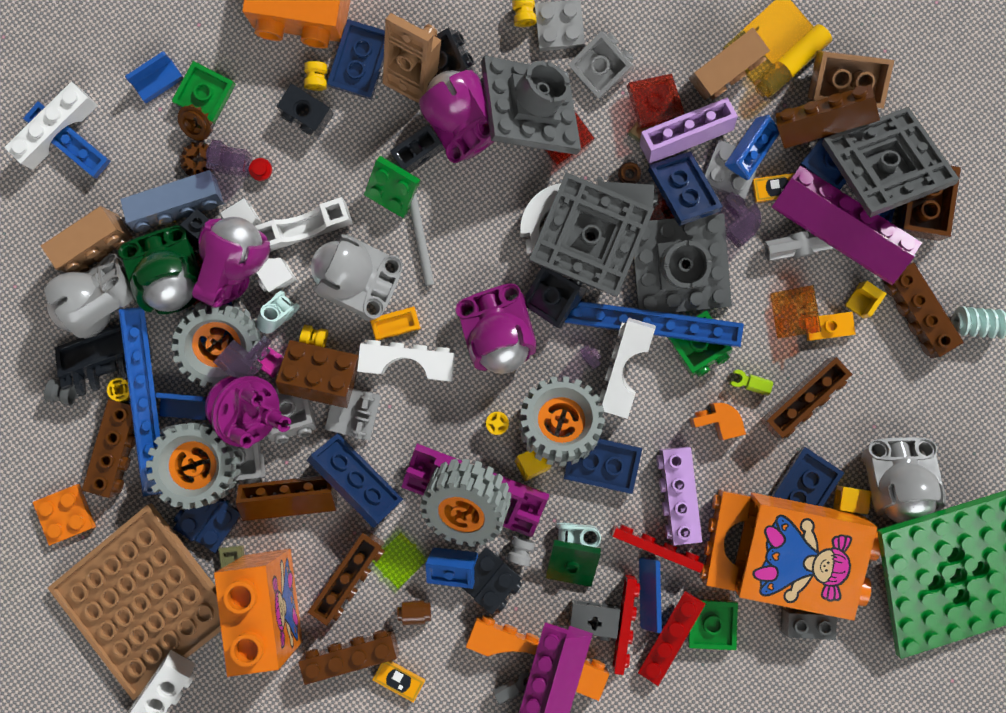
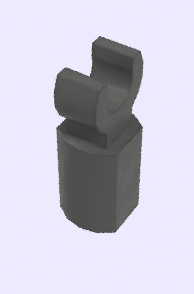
[492,671,529,705]

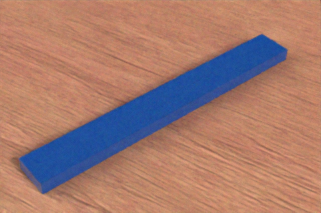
[565,301,744,348]
[118,307,162,497]

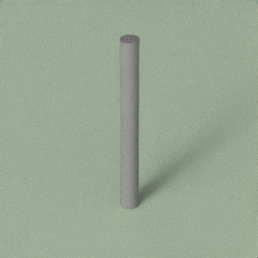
[410,194,434,286]

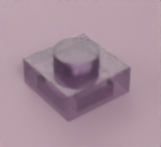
[578,345,601,370]

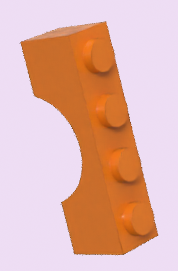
[700,490,751,591]

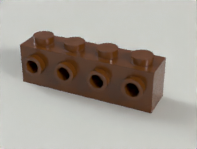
[776,84,880,149]
[882,262,964,358]
[760,357,853,438]
[82,399,136,498]
[236,476,337,521]
[307,530,385,626]
[298,629,400,685]

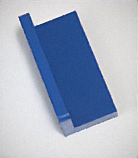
[125,51,184,103]
[155,393,208,420]
[425,547,478,589]

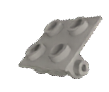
[325,389,381,441]

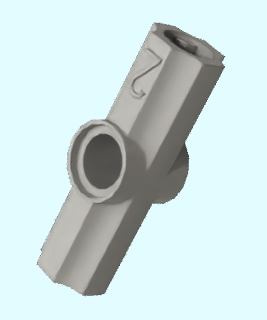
[764,231,835,262]

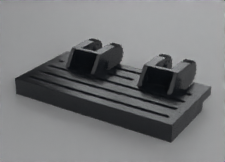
[54,322,152,396]

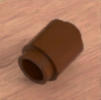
[397,600,431,626]

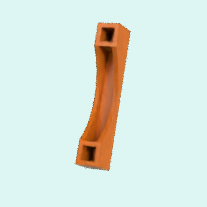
[466,615,609,701]

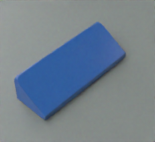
[725,114,780,180]
[639,557,662,633]

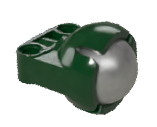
[118,226,200,314]

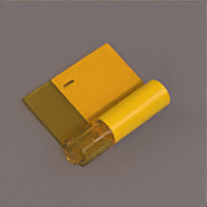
[722,0,832,98]

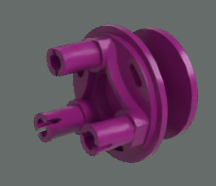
[205,375,291,449]

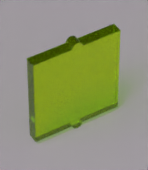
[372,532,427,589]

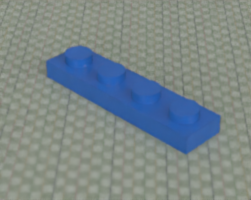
[23,101,111,179]

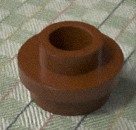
[618,162,641,184]

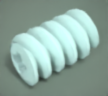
[951,306,1006,339]

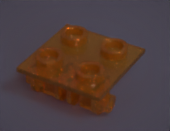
[770,285,821,339]

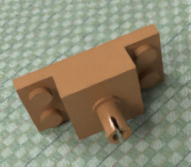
[383,13,441,103]

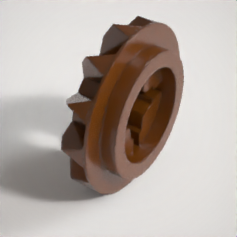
[178,104,213,141]
[179,141,217,176]

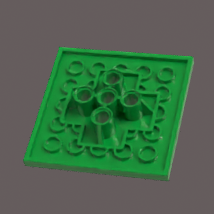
[877,490,1006,659]

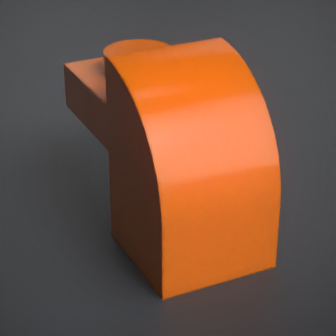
[689,403,746,440]

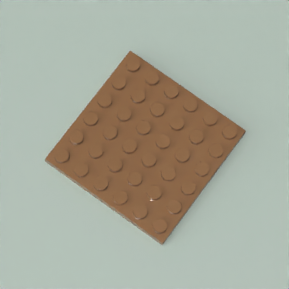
[48,503,221,700]

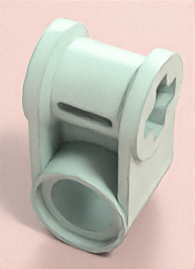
[256,290,300,334]
[556,523,601,547]

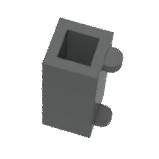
[597,177,658,208]

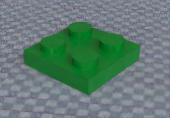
[172,61,236,124]
[364,156,421,218]
[687,599,738,650]

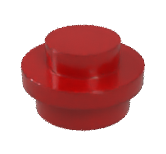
[249,158,273,181]

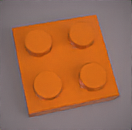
[33,484,96,546]

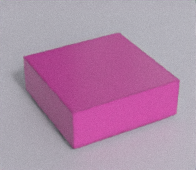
[253,345,284,378]

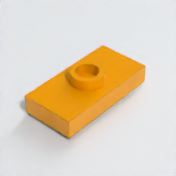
[804,312,856,341]

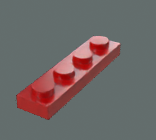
[610,524,704,573]
[612,575,640,675]
[638,591,706,686]

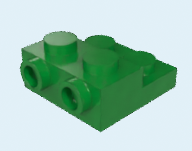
[667,310,733,377]

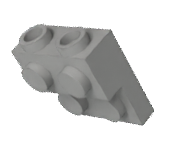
[568,31,636,99]
[267,388,317,444]
[233,441,266,485]

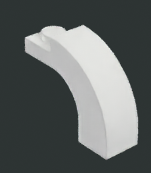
[520,183,561,254]

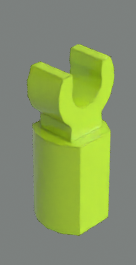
[729,369,773,396]

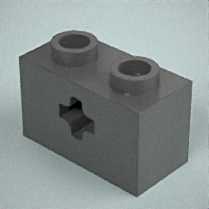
[568,600,620,641]
[781,608,837,640]

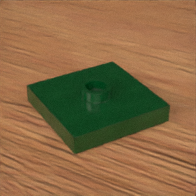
[545,540,601,587]

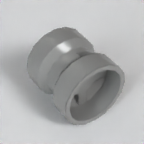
[507,536,535,566]

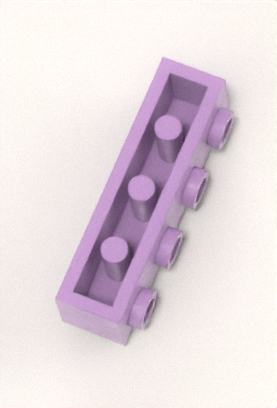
[640,97,738,164]
[656,446,702,545]

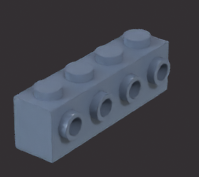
[120,170,224,233]

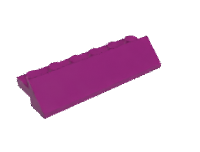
[771,166,922,285]
[401,444,550,538]
[519,622,593,713]

